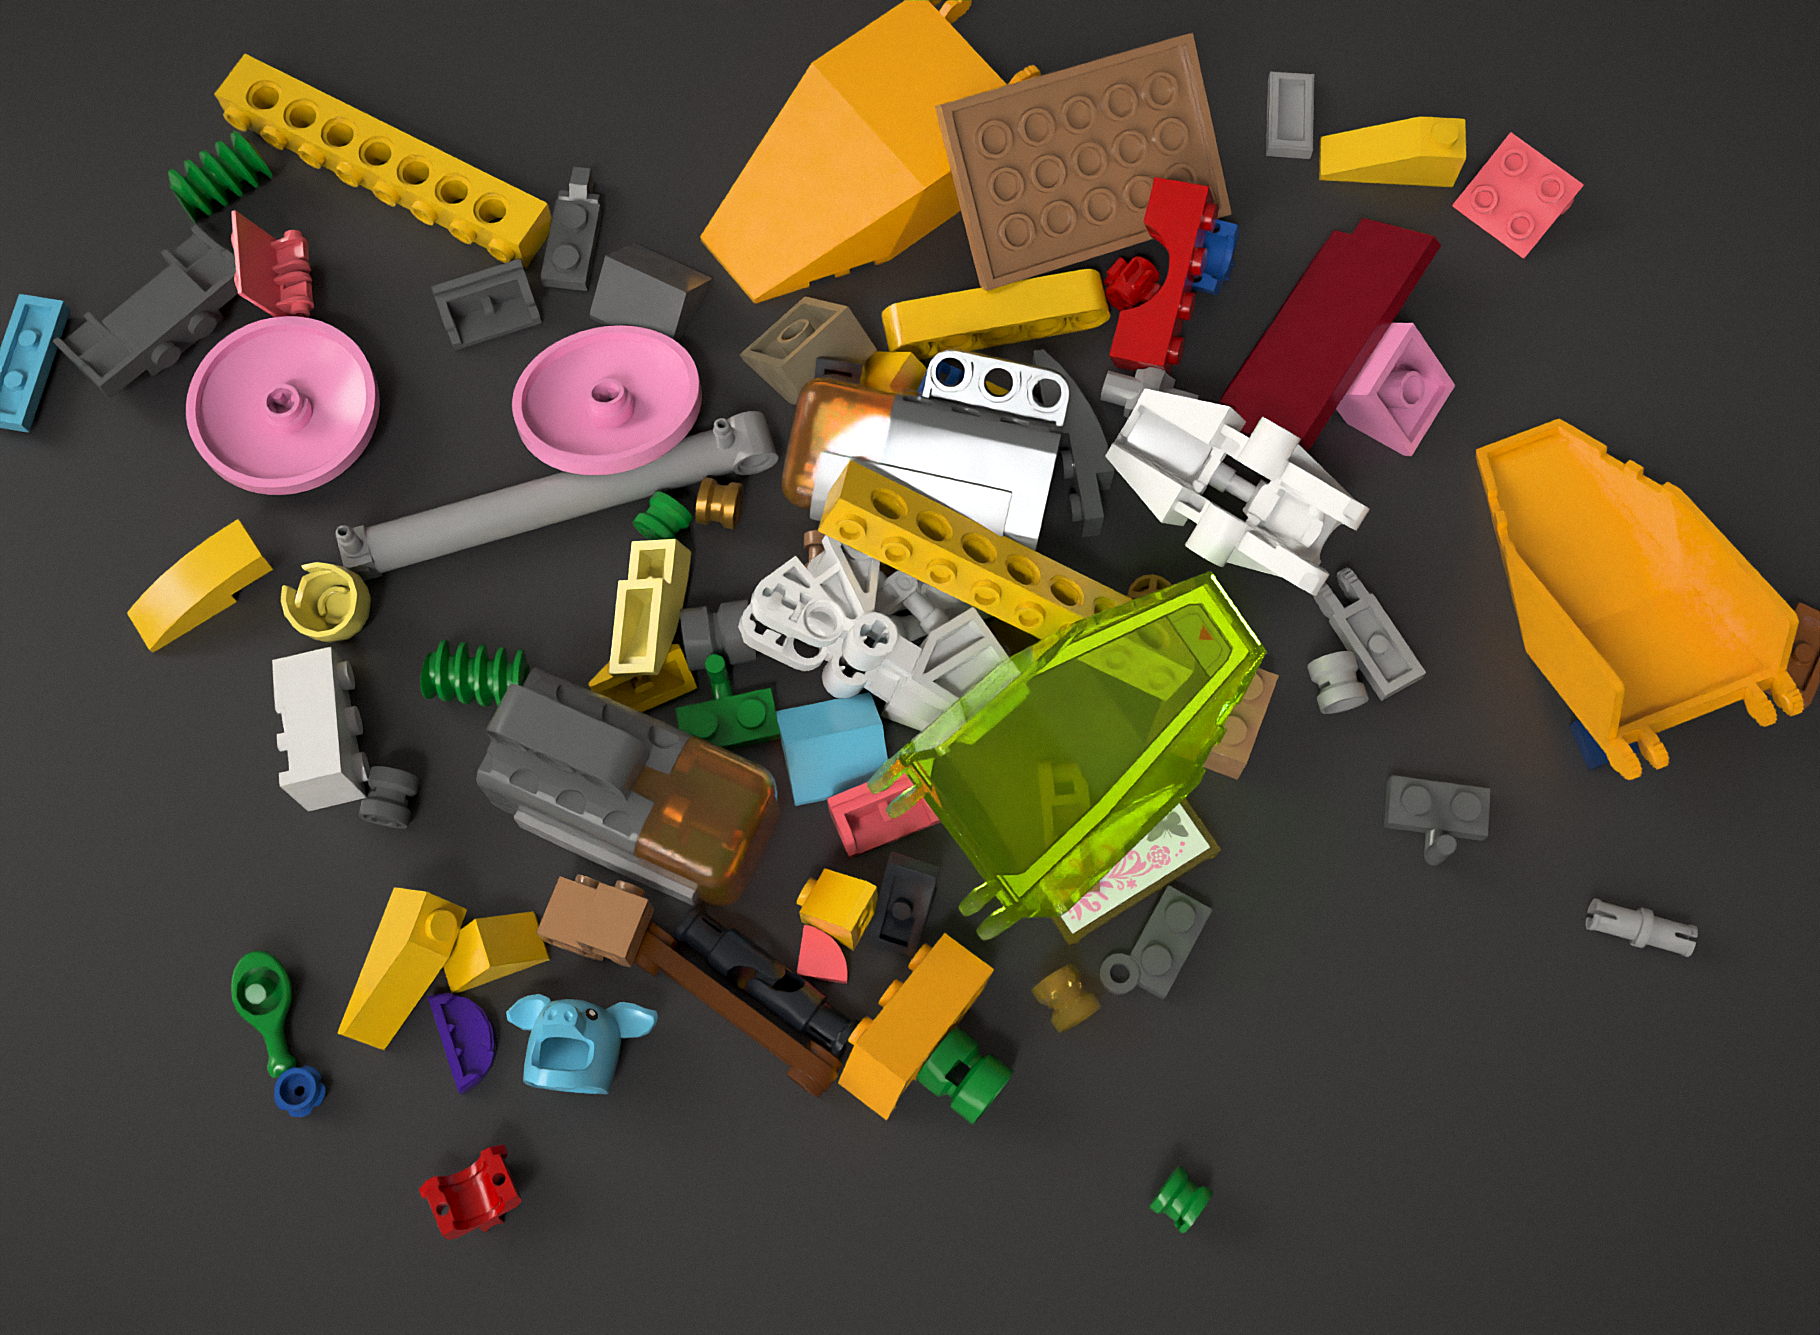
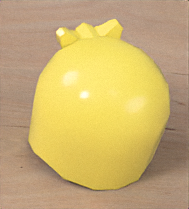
[281,562,371,643]

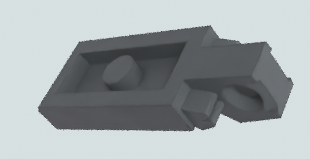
[540,167,603,291]

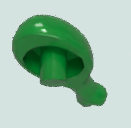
[231,950,297,1078]

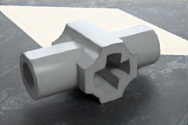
[1100,367,1199,418]

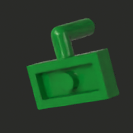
[675,654,781,752]

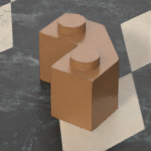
[536,875,654,967]

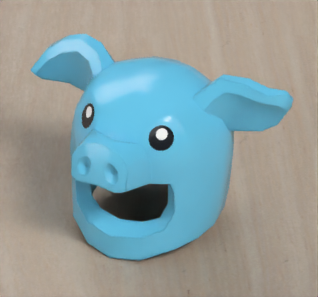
[506,994,658,1094]

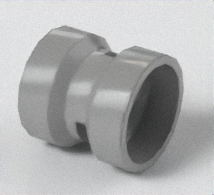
[1307,651,1369,714]

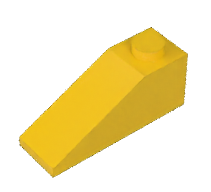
[1319,116,1466,187]
[337,887,467,1050]

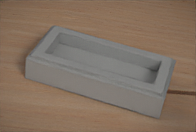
[1266,71,1314,159]

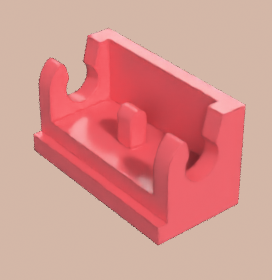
[827,766,941,859]

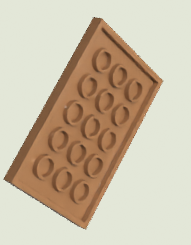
[935,32,1232,291]

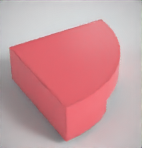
[797,925,848,984]

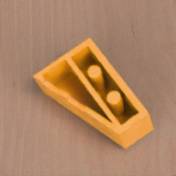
[838,933,994,1121]

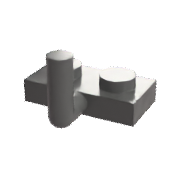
[1384,775,1491,866]

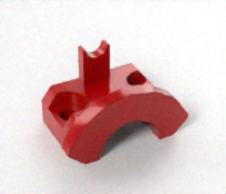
[419,1144,522,1240]

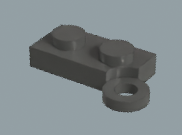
[1099,885,1213,1000]

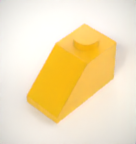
[797,868,878,951]

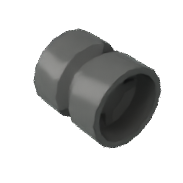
[680,599,757,671]

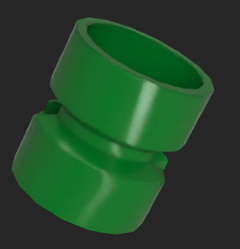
[916,1026,1014,1126]

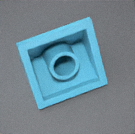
[776,692,890,806]

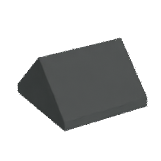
[589,242,714,342]

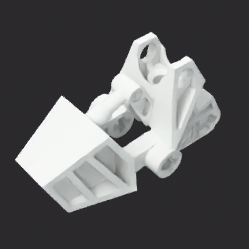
[1105,389,1370,596]
[738,535,1032,748]

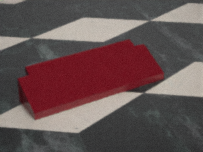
[1220,218,1441,453]

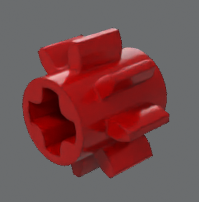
[1103,257,1162,311]

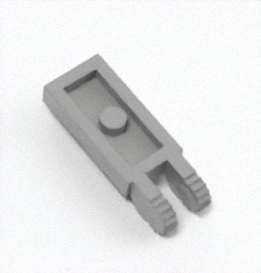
[1313,567,1426,701]

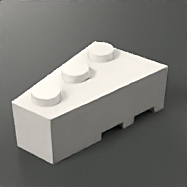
[272,647,370,811]

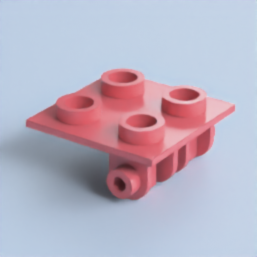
[1452,132,1584,259]
[231,210,314,318]

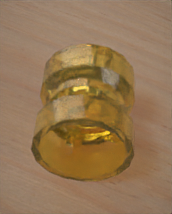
[1031,963,1102,1034]

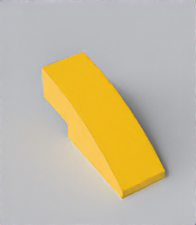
[127,519,273,653]

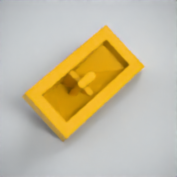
[588,644,697,713]

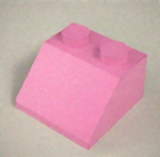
[1336,323,1455,456]

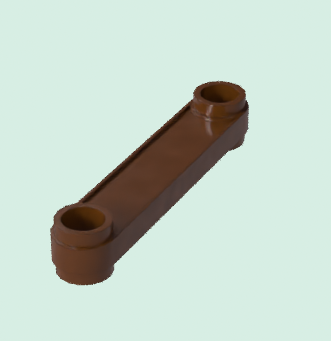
[633,921,843,1099]

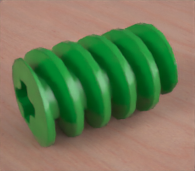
[167,131,274,224]
[420,639,530,707]

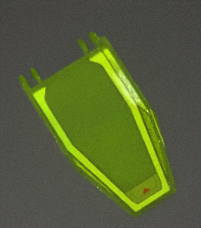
[867,571,1267,941]

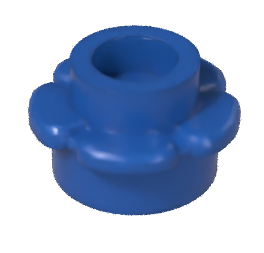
[274,1065,326,1117]

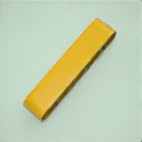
[881,269,1110,360]

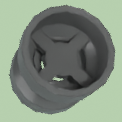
[358,766,420,829]

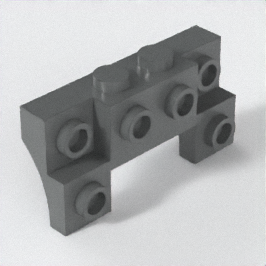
[53,224,238,399]

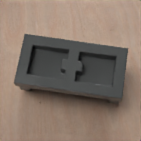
[431,259,542,351]

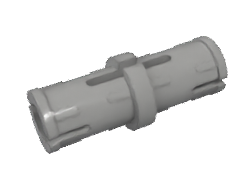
[1586,898,1698,957]

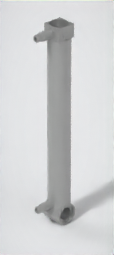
[335,411,778,581]

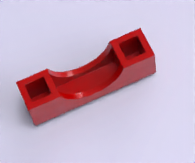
[1109,177,1219,376]

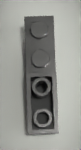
[1032,349,1115,538]

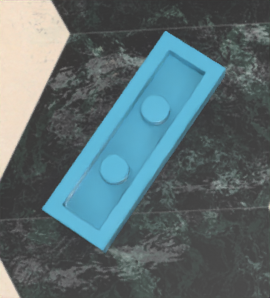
[0,294,70,433]

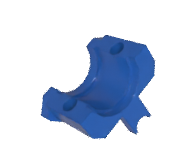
[1167,219,1240,296]

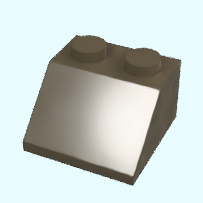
[740,296,877,410]

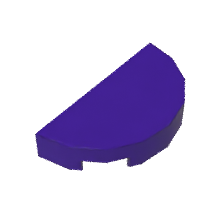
[428,993,497,1095]

